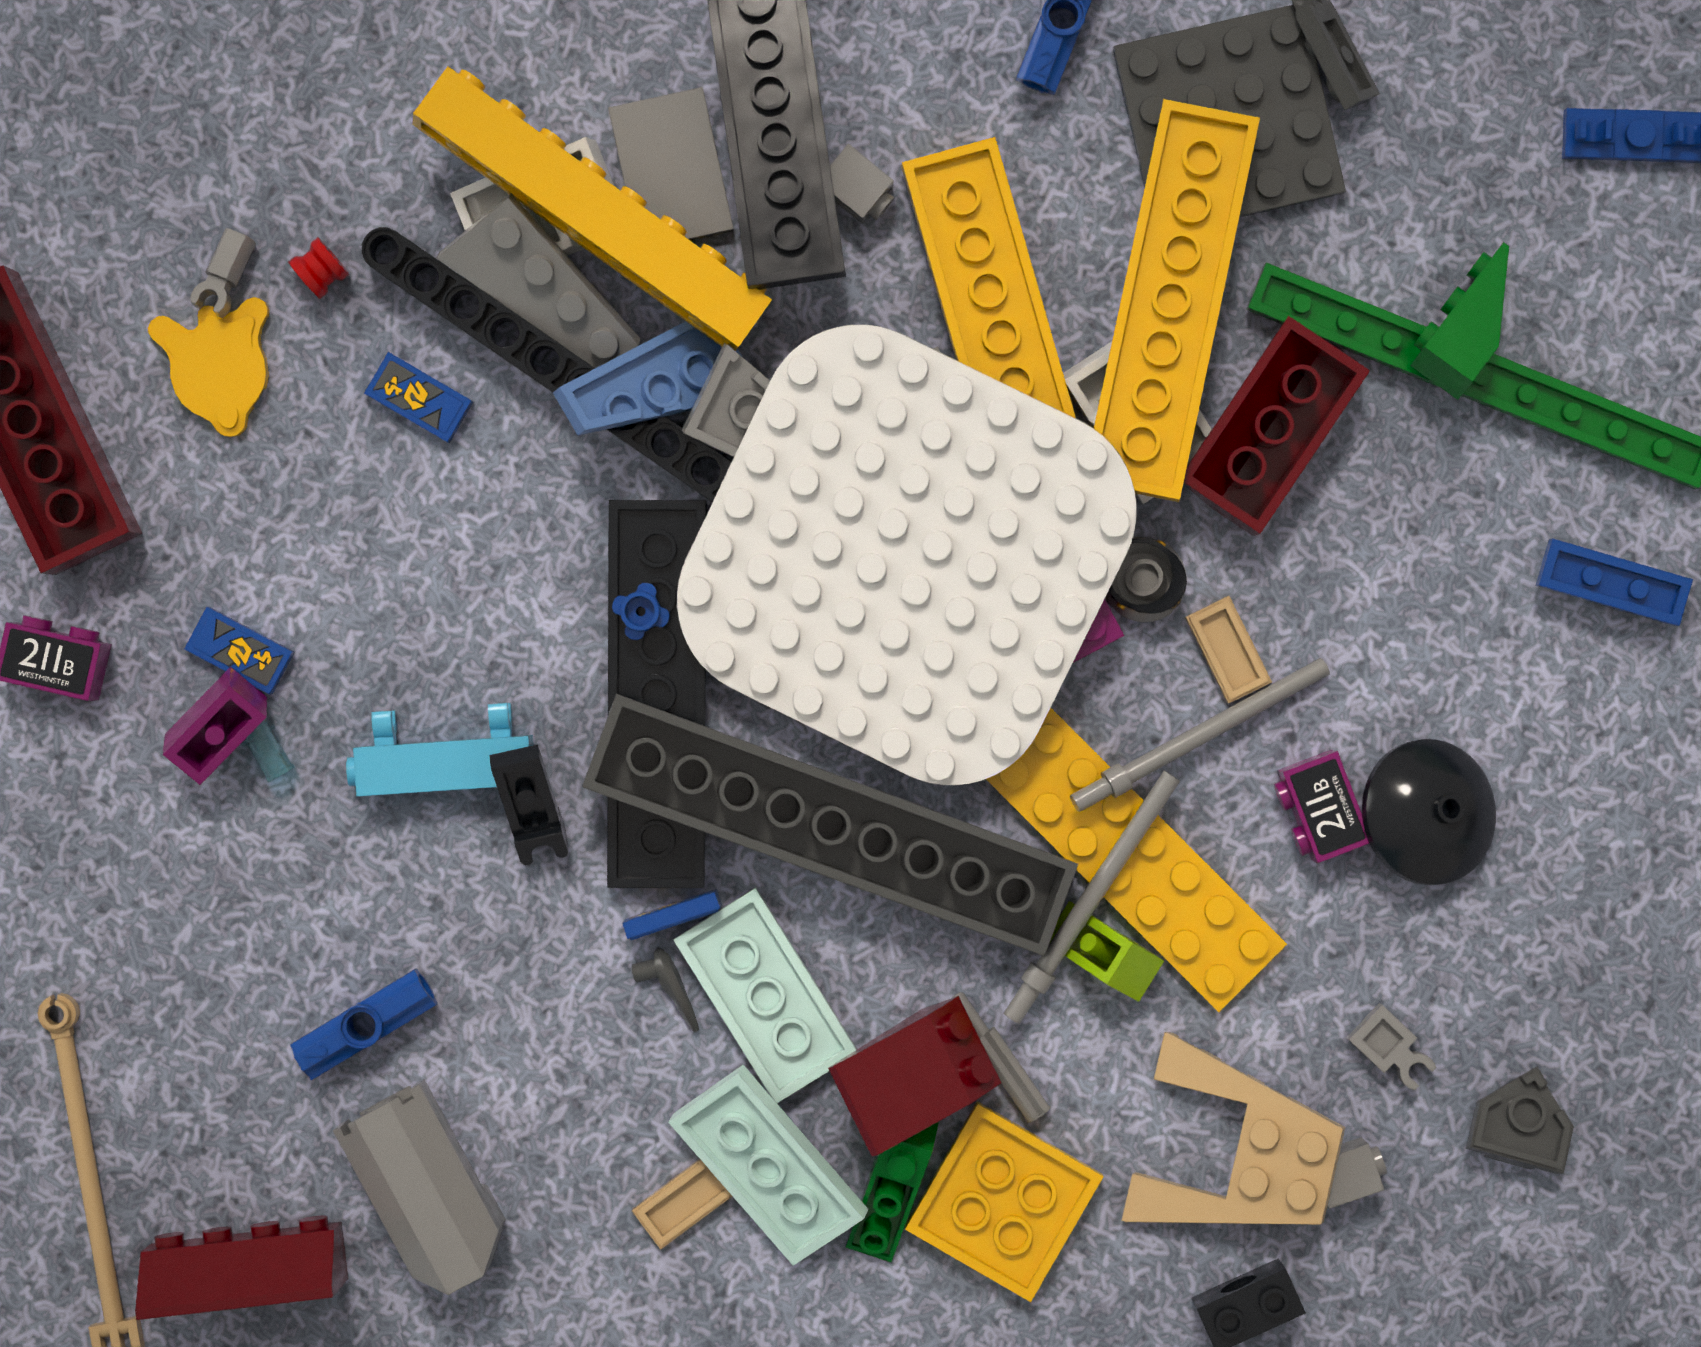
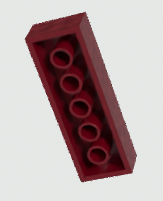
[0,265,143,575]

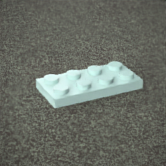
[673,887,857,1103]
[668,1065,869,1266]

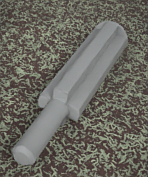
[952,992,1051,1123]

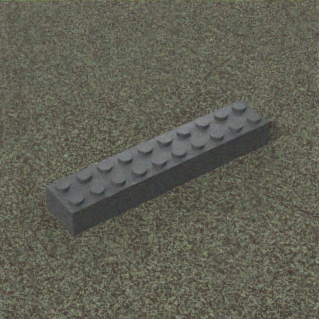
[582,694,1078,956]

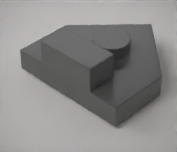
[1466,1066,1574,1175]

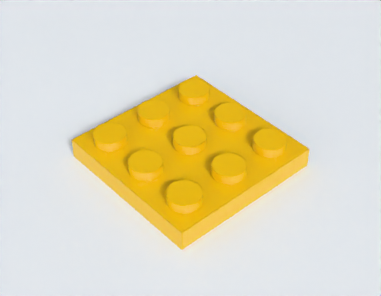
[905,1101,1104,1302]

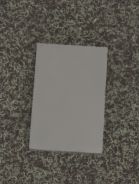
[608,87,734,241]

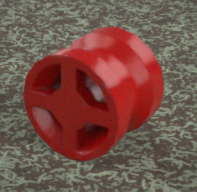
[288,237,350,299]

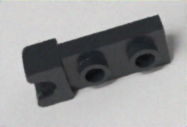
[489,745,568,865]

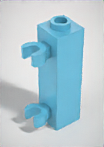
[346,703,534,797]

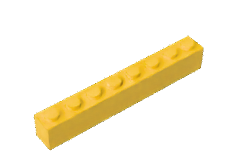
[412,66,772,351]

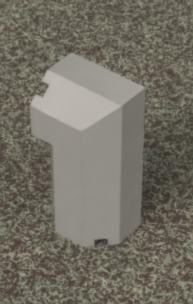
[333,1079,506,1295]

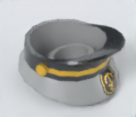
[1105,537,1187,622]

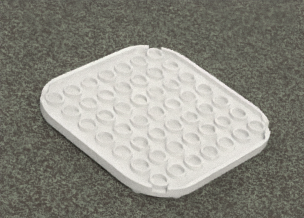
[677,325,1137,785]

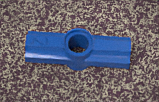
[1016,0,1092,95]
[290,968,438,1080]

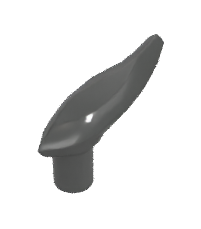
[632,947,699,1032]

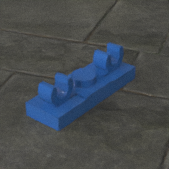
[1562,108,1701,163]
[1535,538,1693,626]

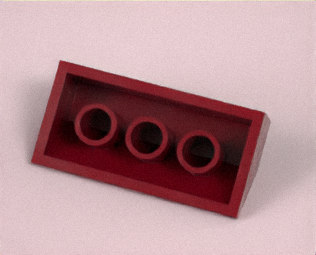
[1183,316,1370,536]
[135,1215,348,1320]

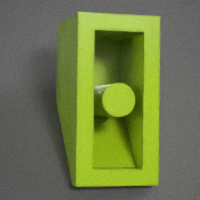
[1050,901,1164,1002]

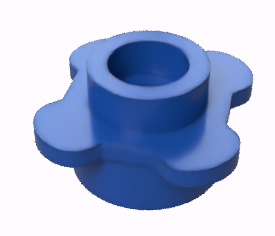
[612,583,670,640]

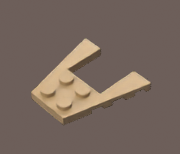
[1121,1032,1345,1225]

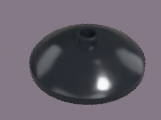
[1362,739,1496,885]

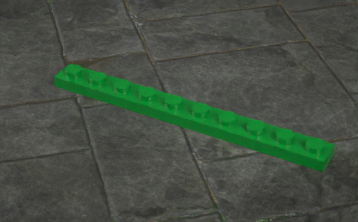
[1246,263,1701,489]

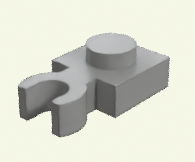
[1346,1003,1436,1090]

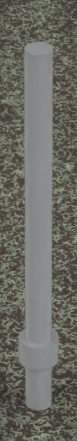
[1070,658,1330,812]
[1004,770,1180,1024]

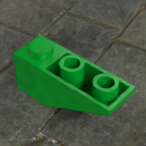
[1410,242,1509,400]
[846,1122,939,1262]

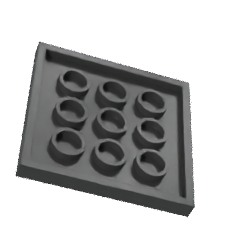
[1113,5,1346,218]

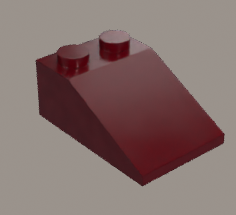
[828,996,1001,1157]

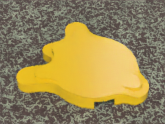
[148,297,270,437]

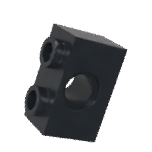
[1191,1258,1306,1347]

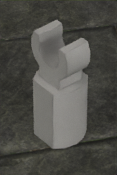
[191,228,256,318]

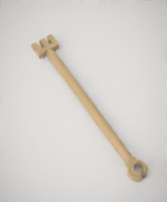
[37,993,145,1347]

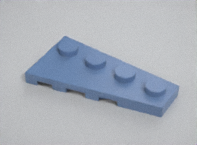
[553,321,742,436]

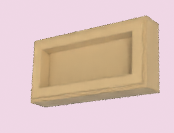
[1185,596,1272,704]
[632,1159,732,1250]

